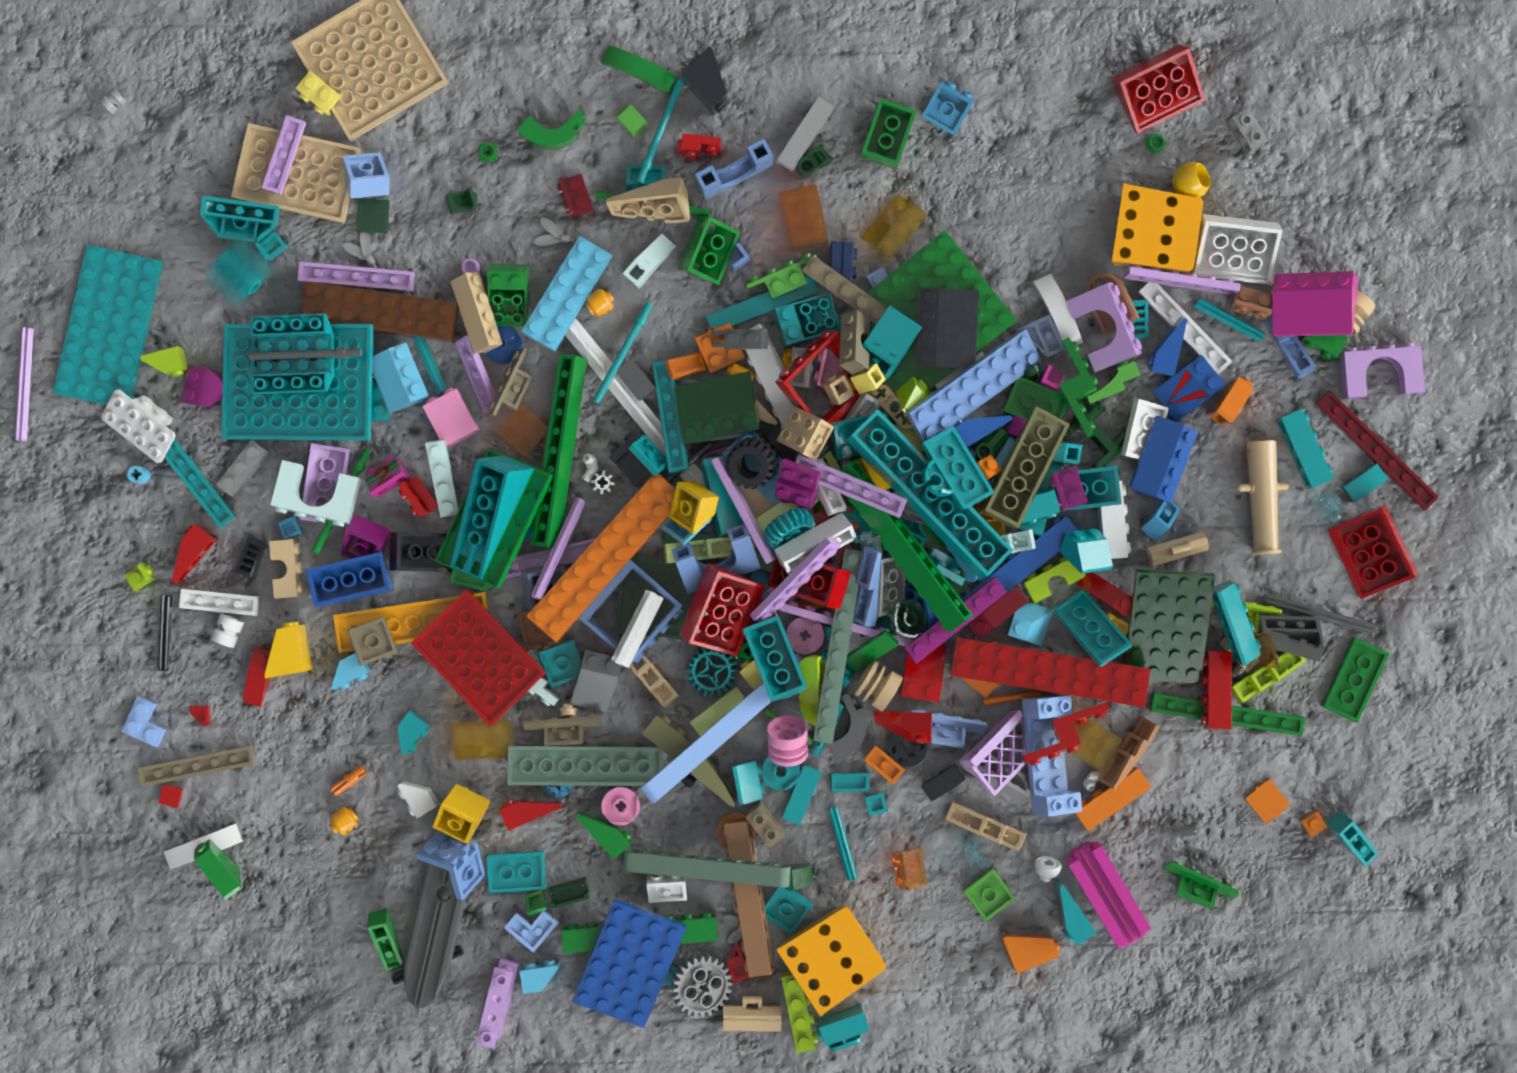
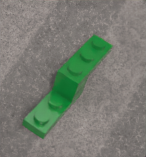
[1060,337,1098,438]

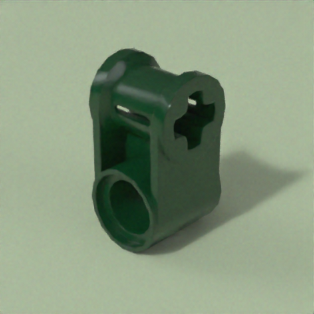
[797,143,834,178]

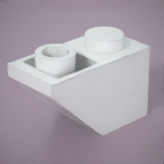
[397,782,440,818]

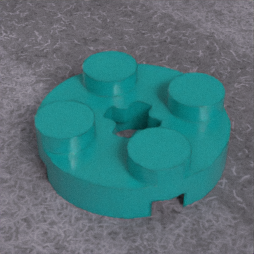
[762,757,800,790]

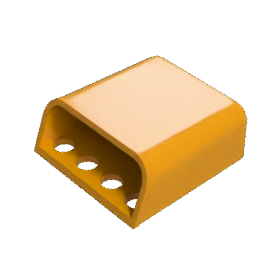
[1112,183,1203,274]
[776,904,886,1017]

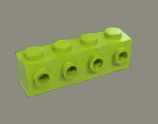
[781,969,818,1054]

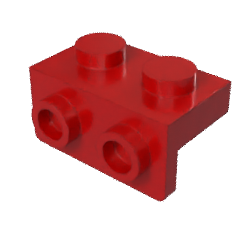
[397,476,438,517]

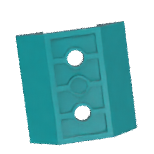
[251,313,335,394]

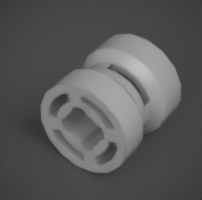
[99,87,127,114]

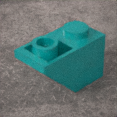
[1053,441,1083,464]
[1022,487,1060,524]
[397,710,431,756]

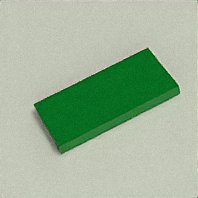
[1321,637,1390,723]

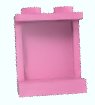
[423,388,480,448]

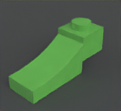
[1084,360,1140,405]

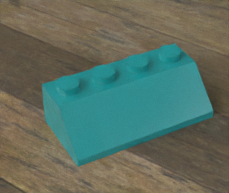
[1212,581,1261,666]
[742,615,807,702]

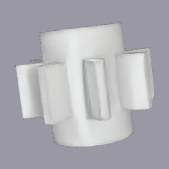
[591,471,615,495]

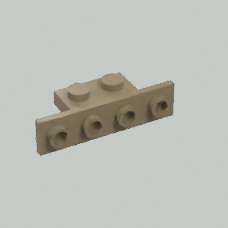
[486,347,532,418]
[523,714,602,747]

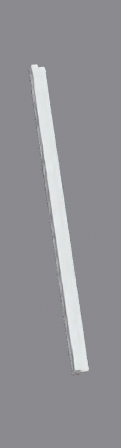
[538,300,705,487]

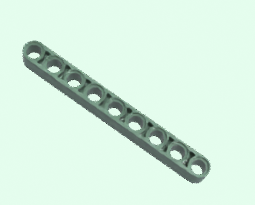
[623,849,790,887]

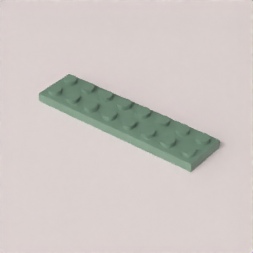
[507,746,663,786]

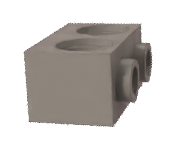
[1227,108,1268,155]
[789,347,818,389]

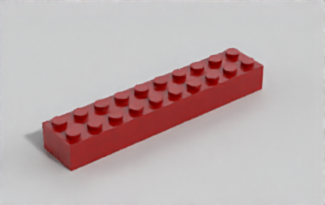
[950,637,1151,707]

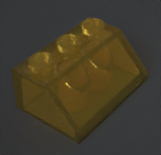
[860,194,928,262]
[452,719,514,760]

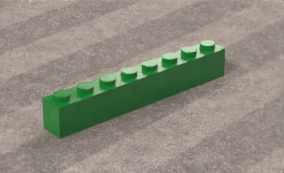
[562,912,718,954]

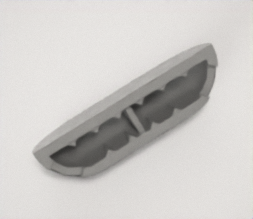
[959,751,1030,799]

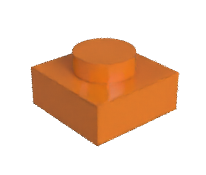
[1299,810,1328,838]

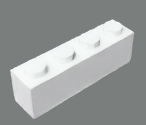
[1097,481,1131,559]
[774,512,857,575]

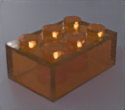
[779,184,829,252]

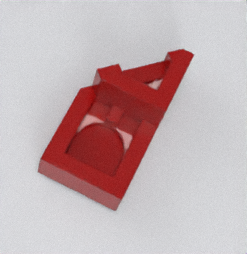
[727,942,749,984]

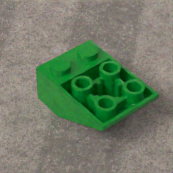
[487,264,529,327]

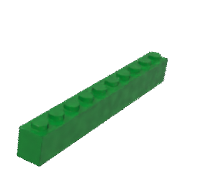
[531,354,588,548]
[839,459,973,633]

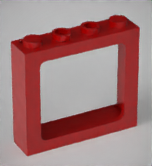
[775,330,867,425]

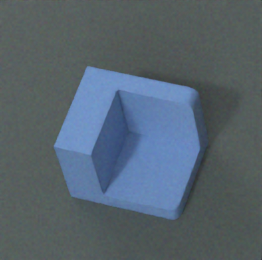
[728,242,750,272]

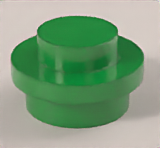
[1146,134,1165,153]

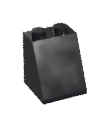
[681,46,728,116]

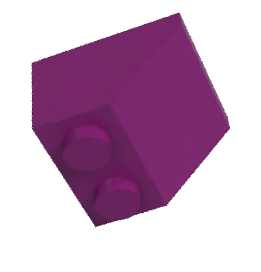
[341,515,391,559]

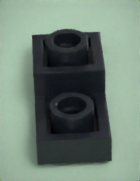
[921,763,965,802]

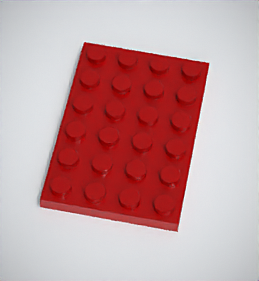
[411,589,547,727]

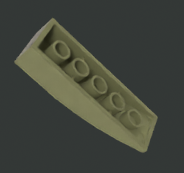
[979,406,1070,528]
[642,713,735,807]

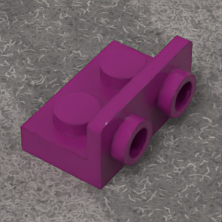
[1050,466,1088,510]

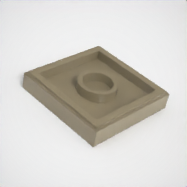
[347,616,398,666]

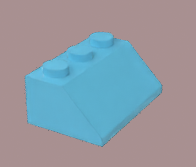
[372,343,428,413]

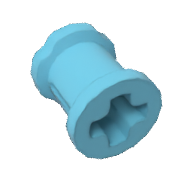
[127,466,151,484]

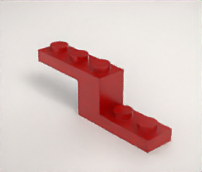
[1022,702,1110,766]

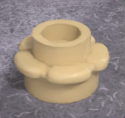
[559,704,578,719]

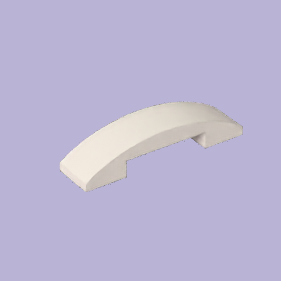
[1033,274,1083,351]
[164,824,243,870]

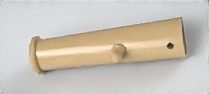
[1237,440,1289,555]

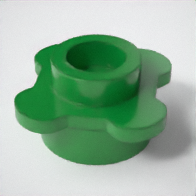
[478,142,498,163]

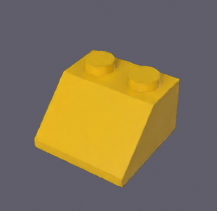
[669,481,719,534]

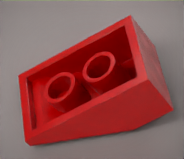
[899,638,947,703]

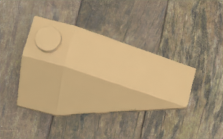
[606,177,690,223]

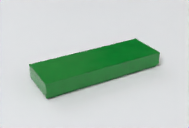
[846,629,899,673]

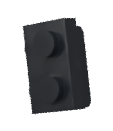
[609,431,651,485]

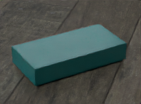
[831,772,870,792]

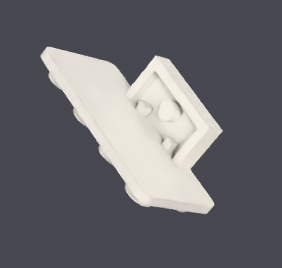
[102,389,175,463]

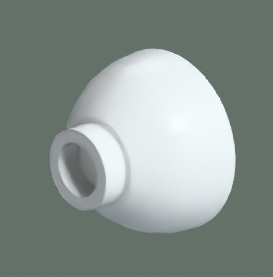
[1035,856,1062,882]

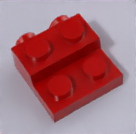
[677,133,722,161]

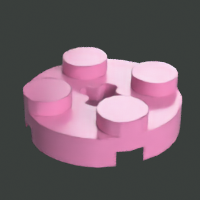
[786,617,824,654]
[601,786,640,826]

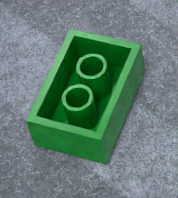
[860,98,917,170]

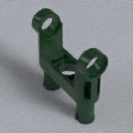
[1063,401,1126,469]

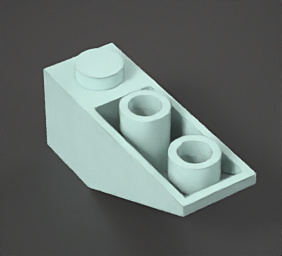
[623,234,676,289]

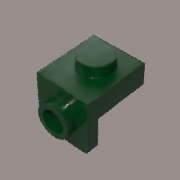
[445,187,478,215]

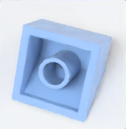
[342,152,389,198]

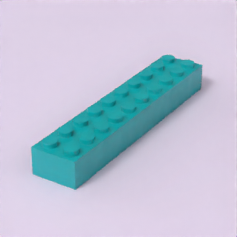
[846,409,1013,580]

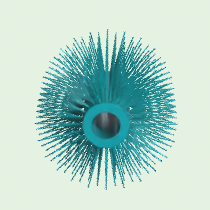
[202,237,273,308]

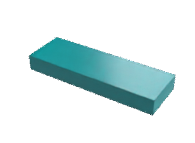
[782,764,822,825]

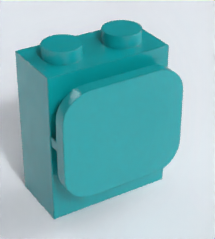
[816,1004,869,1052]

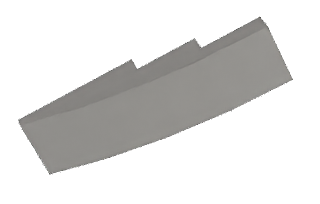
[776,97,835,172]

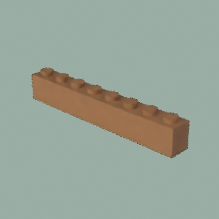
[722,818,775,977]

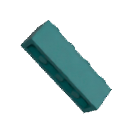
[1276,409,1333,489]
[700,455,744,537]

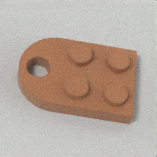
[1086,272,1140,335]

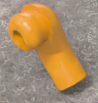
[781,348,793,369]

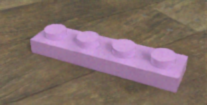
[262,115,306,195]
[455,336,496,413]

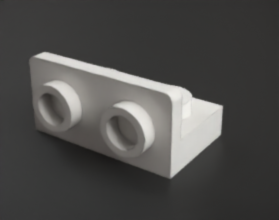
[647,874,687,903]

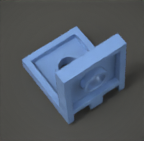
[416,830,485,901]

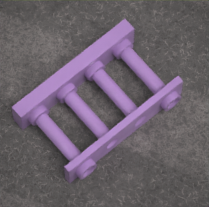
[475,958,520,1049]

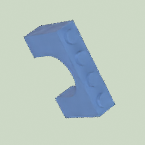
[695,138,773,200]
[672,524,761,594]

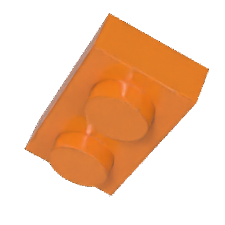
[863,745,905,784]

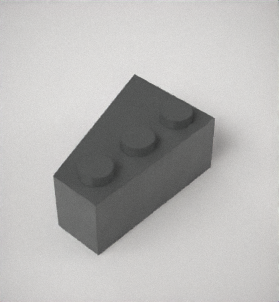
[1257,615,1325,662]

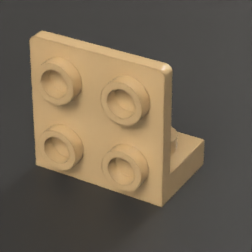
[777,407,834,461]

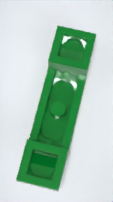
[601,45,678,95]

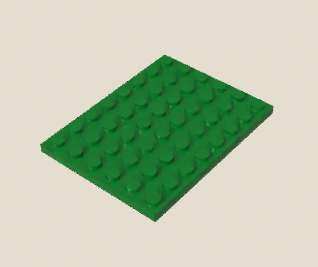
[837,230,1017,413]

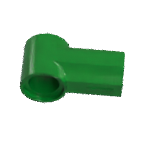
[973,427,1009,461]

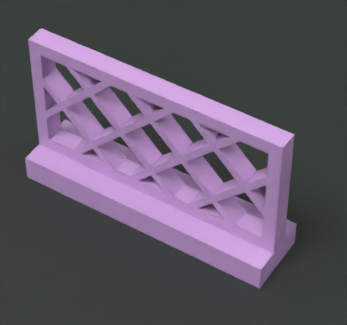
[961,710,1027,797]

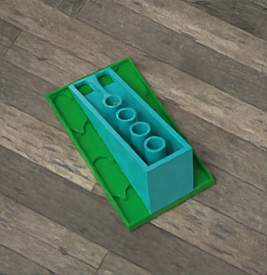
[434,449,554,589]

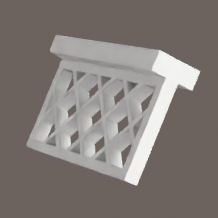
[611,590,664,668]

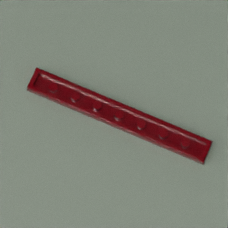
[1315,390,1439,511]

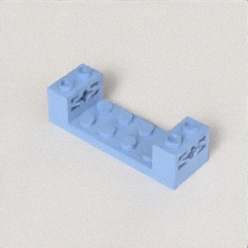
[1022,694,1082,817]

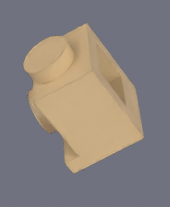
[822,373,854,405]

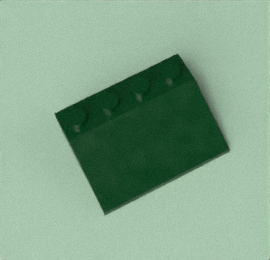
[675,371,762,444]

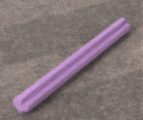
[15,327,34,441]
[531,498,586,600]

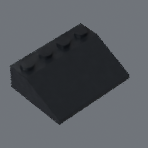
[916,288,979,368]

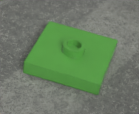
[962,867,1016,922]

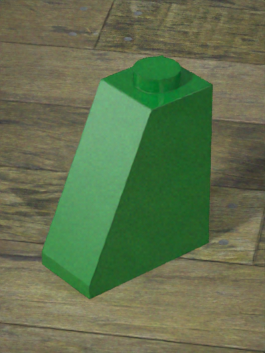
[194,839,241,900]

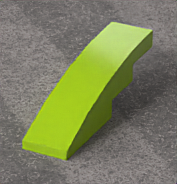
[1232,652,1306,704]

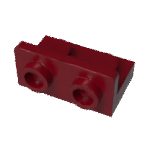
[557,174,594,218]

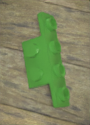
[745,253,817,299]

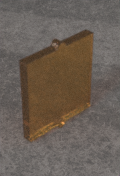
[1253,632,1280,669]

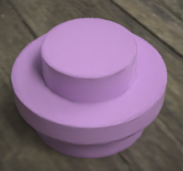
[461,258,480,274]

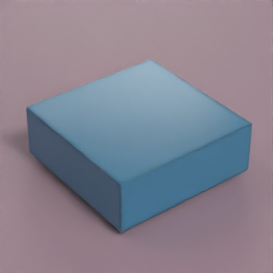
[277,516,303,540]

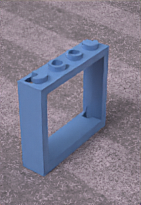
[579,560,683,664]

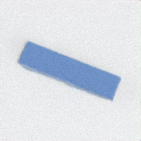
[1263,306,1316,380]
[853,546,881,626]

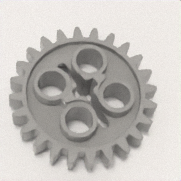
[670,954,733,1018]

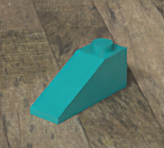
[1325,810,1379,867]

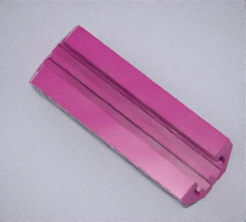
[1066,842,1151,949]

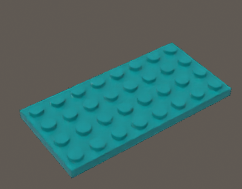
[53,245,163,405]

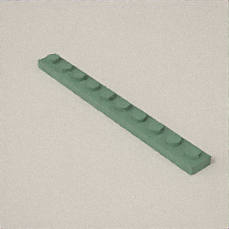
[813,549,863,744]

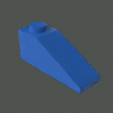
[1147,316,1187,376]

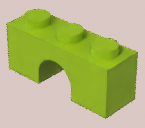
[1022,556,1086,603]

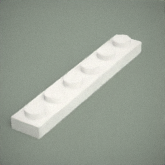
[1138,282,1232,375]

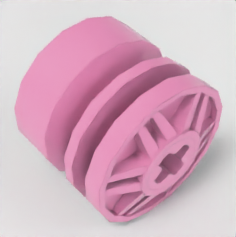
[767,715,808,767]

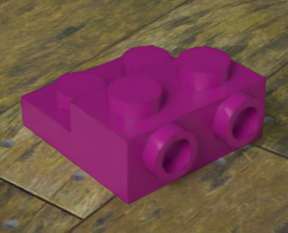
[774,458,820,510]

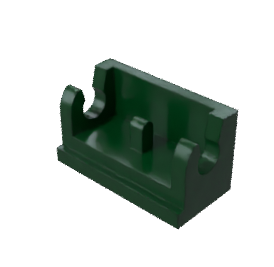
[548,877,591,909]

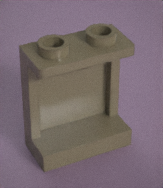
[746,800,785,848]

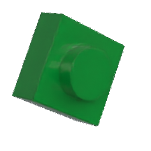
[524,890,548,916]

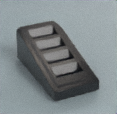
[234,536,267,578]

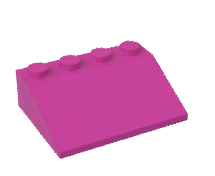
[1273,271,1358,336]

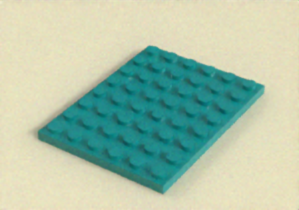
[221,324,373,441]

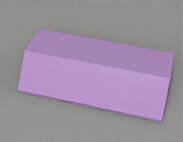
[300,443,350,523]

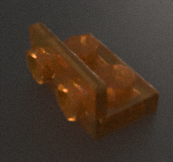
[892,847,928,891]

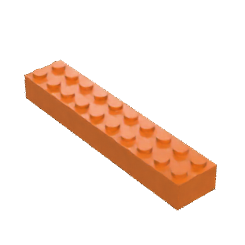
[527,474,675,643]

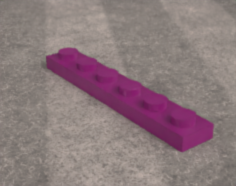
[904,577,1007,663]

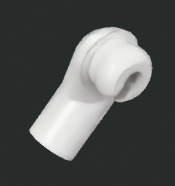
[581,453,599,483]
[1083,770,1103,791]

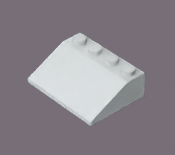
[1193,214,1283,285]

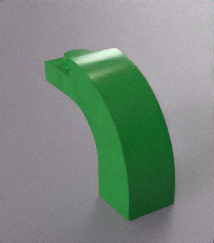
[517,110,586,150]

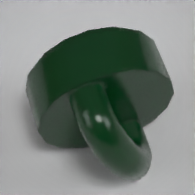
[1023,363,1042,382]

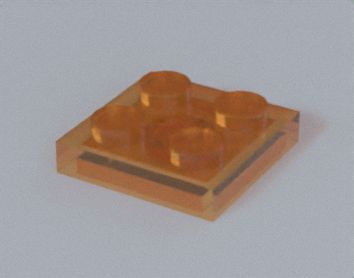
[496,404,548,458]

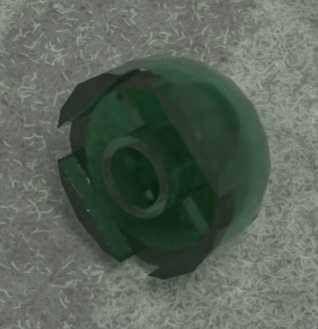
[887,599,927,638]

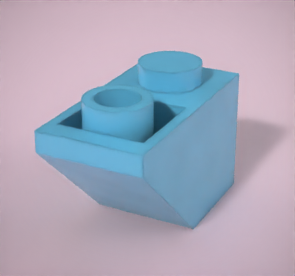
[331,653,371,691]
[519,959,560,994]

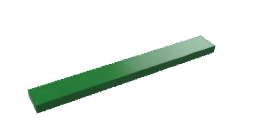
[1149,692,1305,736]

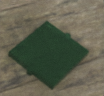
[356,197,390,235]

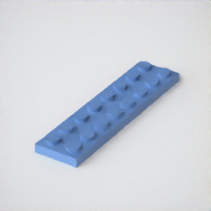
[906,328,1042,443]

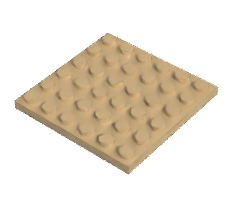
[291,0,449,141]

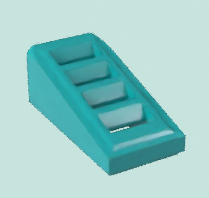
[1132,300,1149,340]

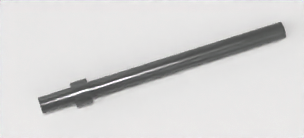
[248,347,362,361]

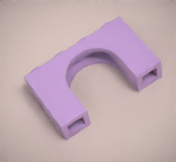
[1066,282,1142,372]
[1339,343,1425,400]

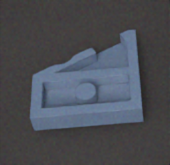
[1016,314,1065,357]

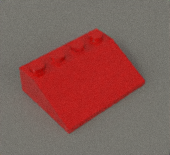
[1112,44,1205,134]
[1328,504,1418,599]
[679,564,766,656]

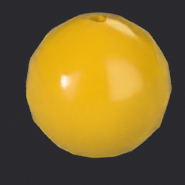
[1172,162,1211,198]

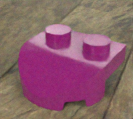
[181,365,223,407]

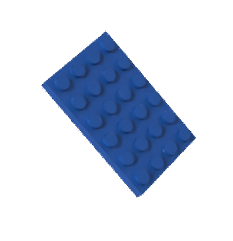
[572,899,687,1028]

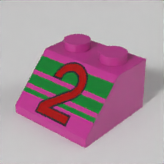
[363,456,411,498]

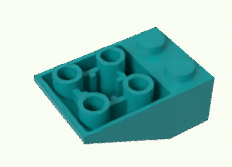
[772,293,841,349]
[862,306,922,379]

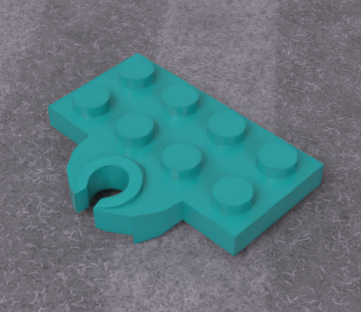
[921,426,995,512]

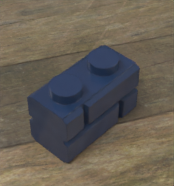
[829,241,857,283]

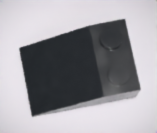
[389,532,452,572]

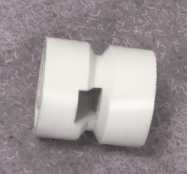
[210,613,244,648]

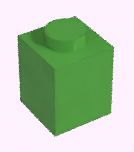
[617,105,648,138]

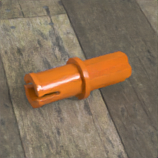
[330,765,367,796]

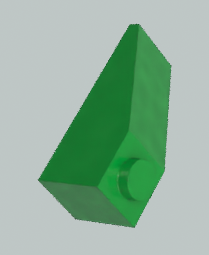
[575,812,632,860]
[367,908,404,971]

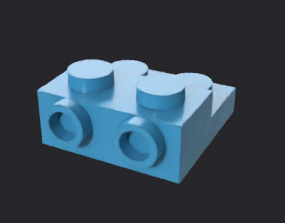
[921,80,975,135]

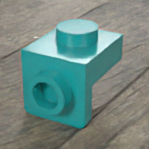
[254,231,288,261]

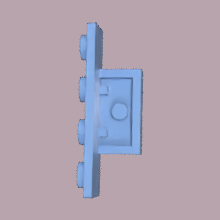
[911,709,987,748]

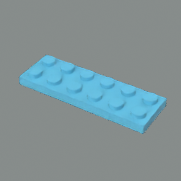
[521,236,613,352]

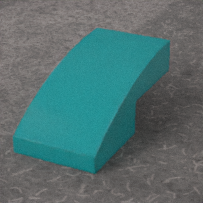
[1344,463,1388,502]

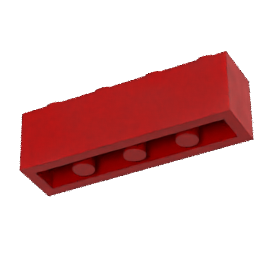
[1201,651,1232,731]

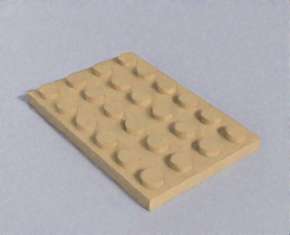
[231,123,361,224]

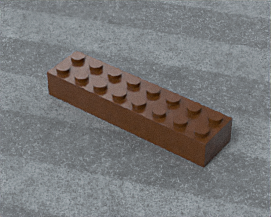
[299,281,459,343]

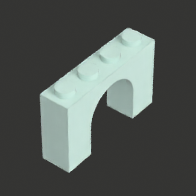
[271,460,361,527]

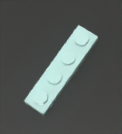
[425,439,459,518]

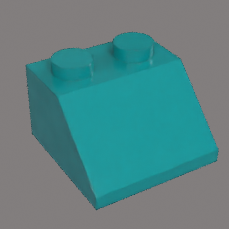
[1059,528,1113,574]
[733,759,765,805]

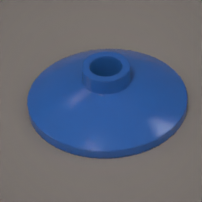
[486,326,522,364]

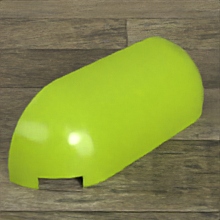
[799,655,826,726]

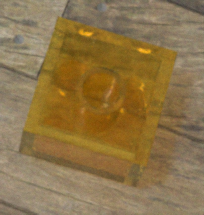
[1072,719,1122,772]

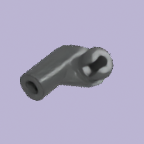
[1170,818,1201,836]

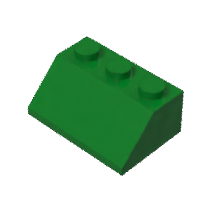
[678,216,741,285]

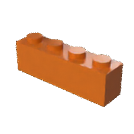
[1074,766,1152,831]

